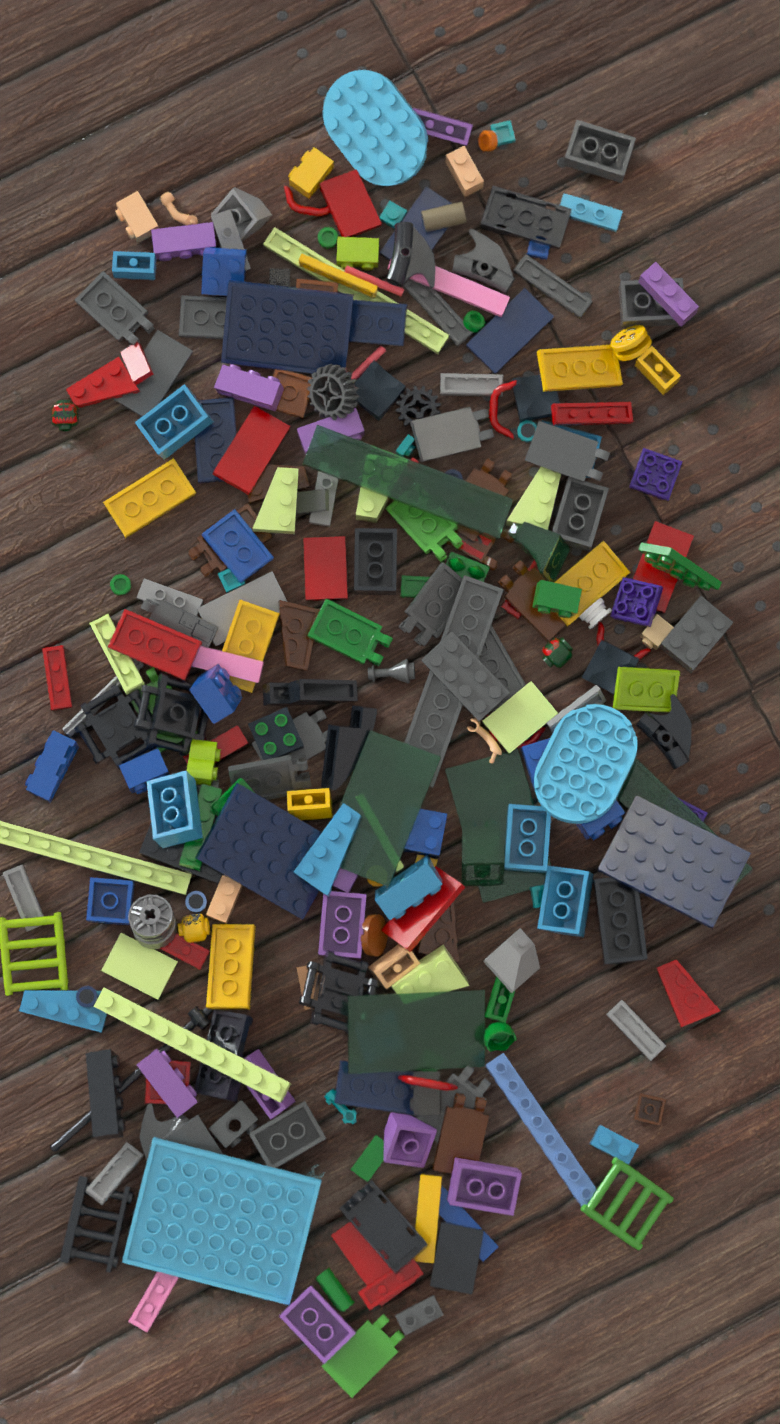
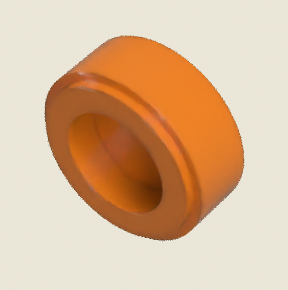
[478,131,497,152]

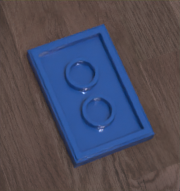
[202,509,274,584]

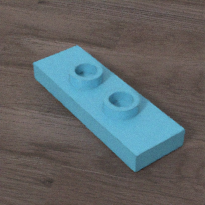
[560,193,623,232]

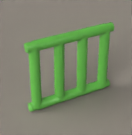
[581,1157,673,1251]

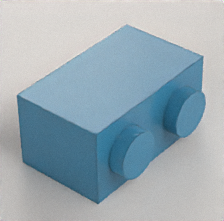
[112,251,156,280]
[589,1125,639,1164]

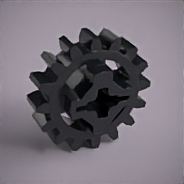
[396,385,441,430]

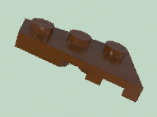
[247,464,310,504]
[278,600,320,671]
[417,901,459,962]

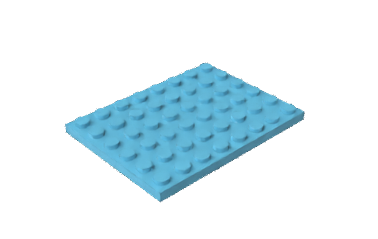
[122,1137,321,1305]

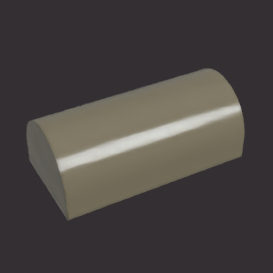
[421,202,466,232]

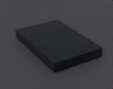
[430,1221,484,1295]

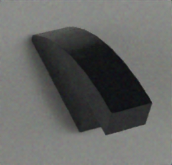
[263,679,358,706]
[321,705,377,790]

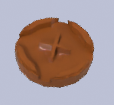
[361,914,388,957]

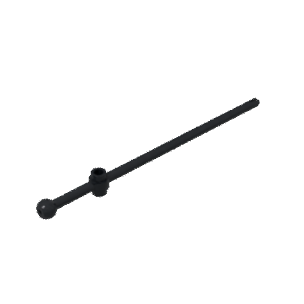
[51,1006,214,1152]

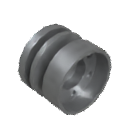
[128,895,177,949]

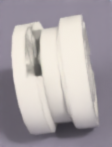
[579,598,612,629]

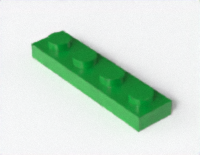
[179,784,222,871]

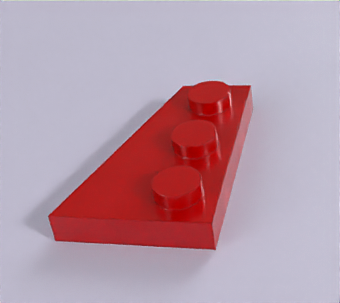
[66,357,140,408]
[656,960,721,1027]

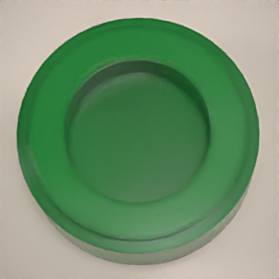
[318,227,338,249]
[463,311,485,332]
[110,574,132,596]

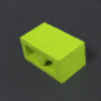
[337,237,379,271]

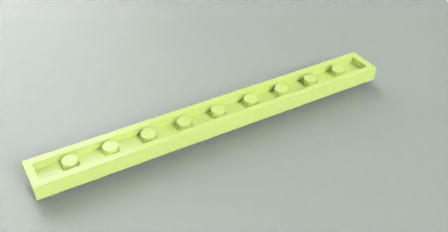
[263,227,449,354]
[0,821,192,895]
[94,988,291,1103]

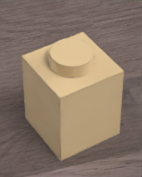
[640,614,674,650]

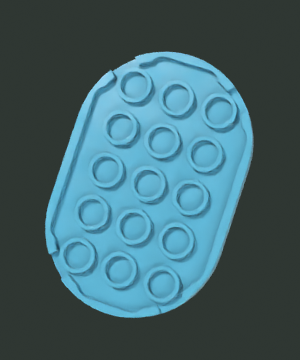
[323,70,428,186]
[534,704,637,824]

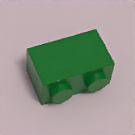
[532,580,582,618]

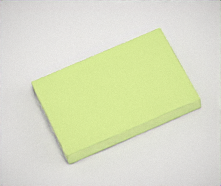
[482,681,558,754]
[101,933,178,1000]

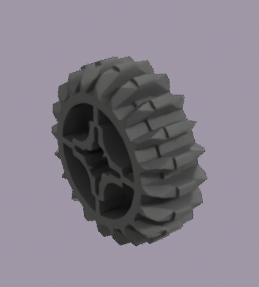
[306,364,360,421]

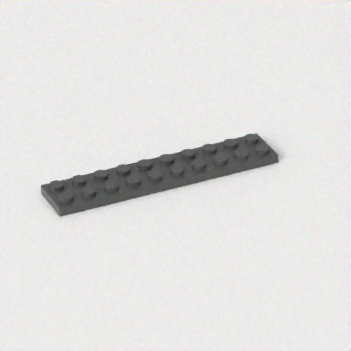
[393,575,504,788]

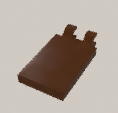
[444,459,512,542]
[188,503,272,577]
[498,560,565,642]
[433,1093,489,1174]

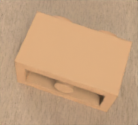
[446,146,484,197]
[115,191,159,243]
[206,875,243,924]
[368,944,420,989]

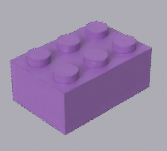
[318,891,366,960]
[447,1157,522,1216]
[280,1285,356,1364]

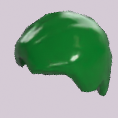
[484,1022,517,1052]

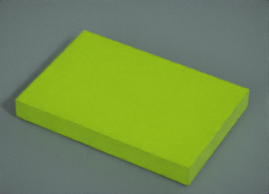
[613,667,680,712]

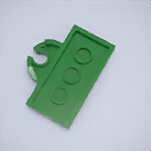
[638,542,722,591]

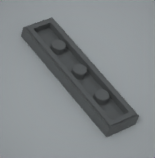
[513,254,593,319]
[403,279,473,347]

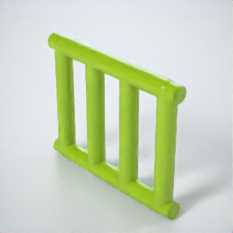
[0,912,68,996]

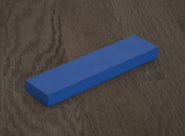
[439,1186,498,1261]

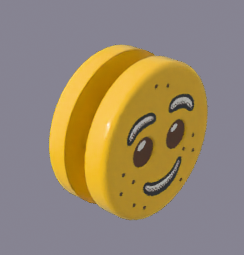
[611,325,652,361]

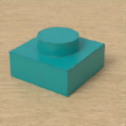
[490,120,515,146]
[379,201,407,229]
[396,434,416,460]
[218,569,245,593]
[530,884,544,908]

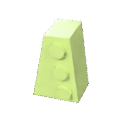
[356,454,408,523]
[253,467,299,534]
[506,467,561,535]
[392,944,469,1004]

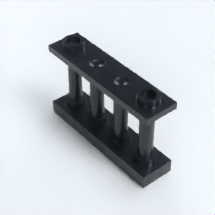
[60,1176,134,1272]

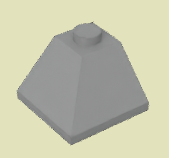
[211,188,272,242]
[483,928,540,993]

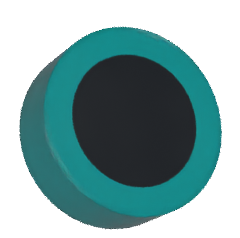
[517,420,537,442]

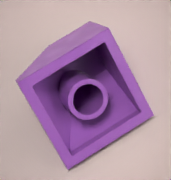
[383,1112,437,1168]

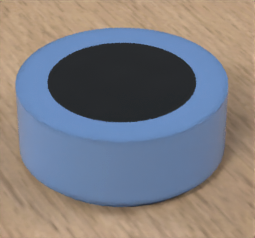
[185,891,207,913]

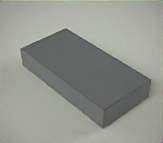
[296,489,329,515]

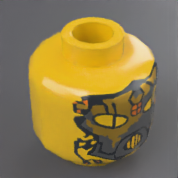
[178,913,210,943]

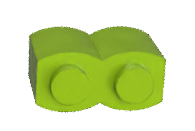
[187,739,221,786]

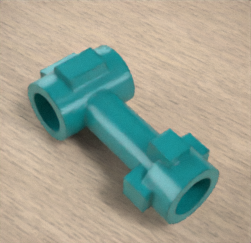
[324,1088,357,1124]

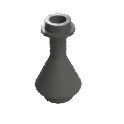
[368,659,415,684]

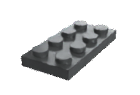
[421,632,510,722]

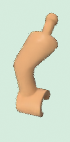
[160,192,198,225]
[467,718,502,764]

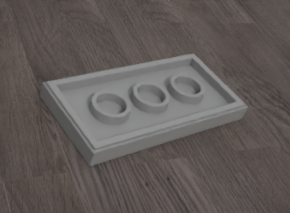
[197,571,287,646]

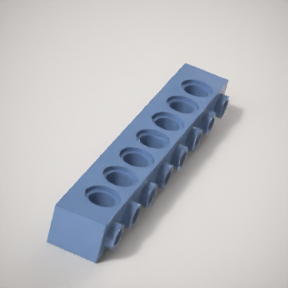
[485,1053,597,1207]

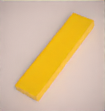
[299,254,378,298]
[414,1174,442,1263]

